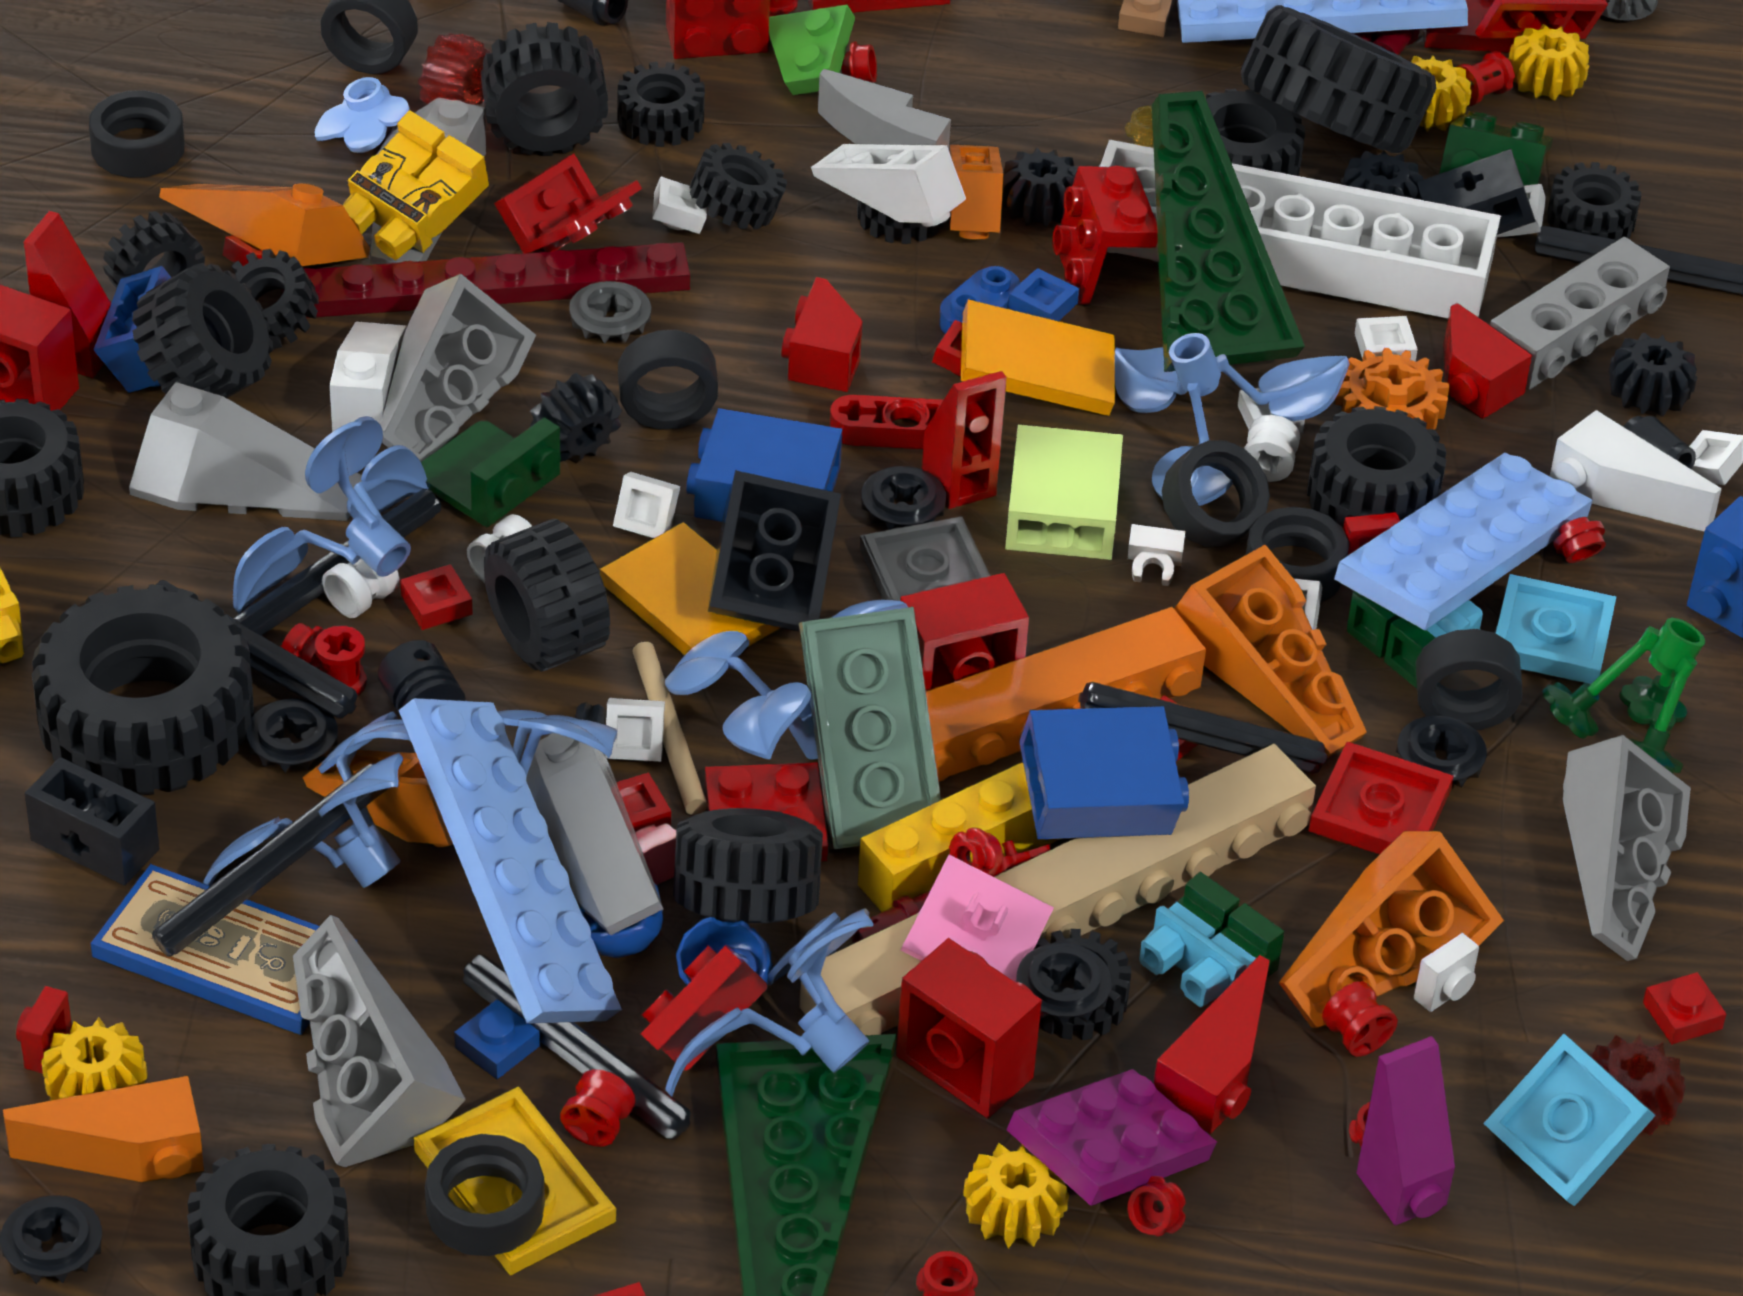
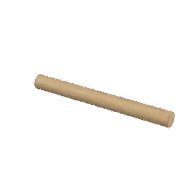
[633,642,708,815]

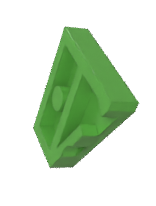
[769,5,855,95]

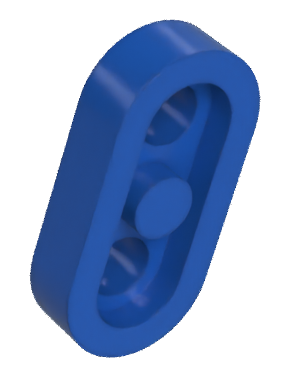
[939,266,1021,334]

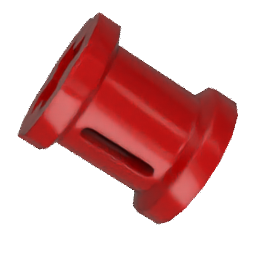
[1456,51,1515,106]
[315,625,367,695]

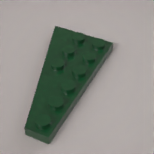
[1151,91,1305,372]
[716,1034,896,1296]

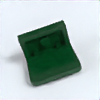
[1439,111,1553,186]
[421,417,561,528]

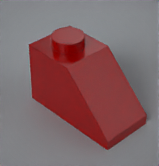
[1443,303,1532,419]

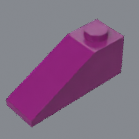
[1356,1036,1455,1226]

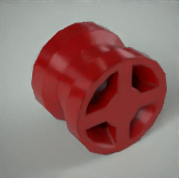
[1322,981,1398,1057]
[560,1069,635,1147]

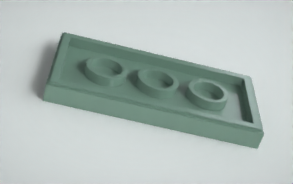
[799,607,941,849]

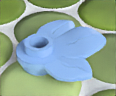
[315,77,410,153]

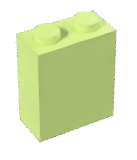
[1005,425,1123,560]

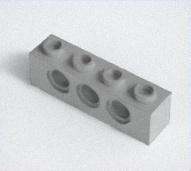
[1490,237,1670,390]

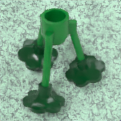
[1542,617,1705,774]

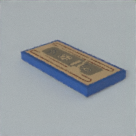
[91,864,357,1035]

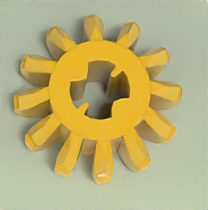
[1509,24,1590,101]
[1411,55,1471,132]
[41,1017,147,1101]
[963,1143,1069,1249]

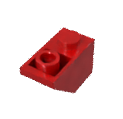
[781,277,863,392]

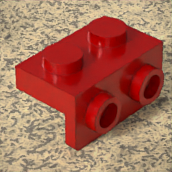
[641,944,767,1070]

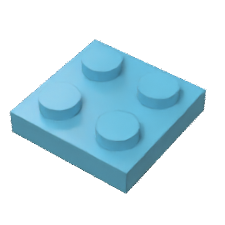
[1496,574,1616,684]
[1483,1034,1656,1206]

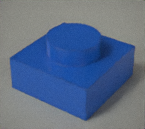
[1008,268,1079,321]
[454,999,540,1079]

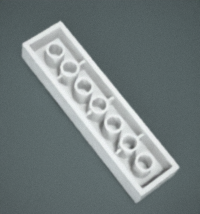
[1100,140,1501,319]

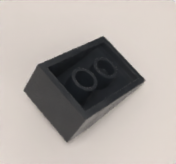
[708,470,841,632]

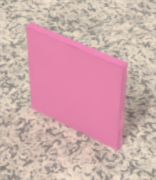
[901,855,1054,982]

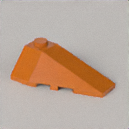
[159,183,370,266]
[1174,545,1367,759]
[1279,831,1504,1028]

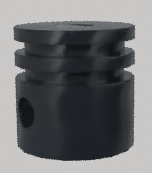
[378,640,465,717]

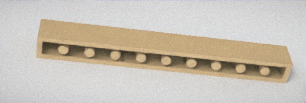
[800,743,1316,1035]

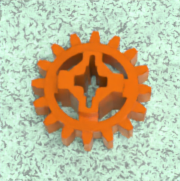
[1335,348,1449,430]

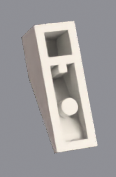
[811,144,966,227]
[330,322,407,432]
[1550,410,1722,531]

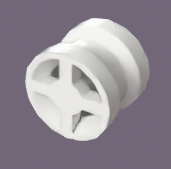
[1244,415,1300,482]

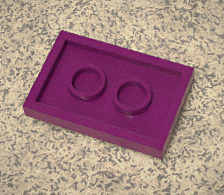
[1007,1069,1217,1206]

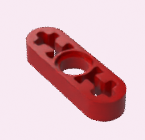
[830,395,943,449]

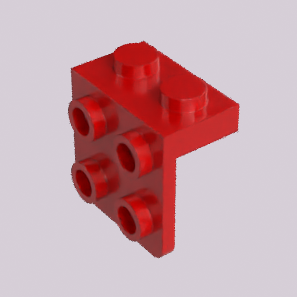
[494,154,642,254]
[1052,166,1158,305]

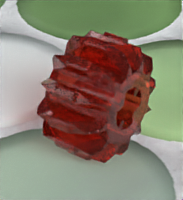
[418,33,490,106]
[1590,1034,1686,1136]

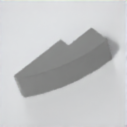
[818,69,951,150]

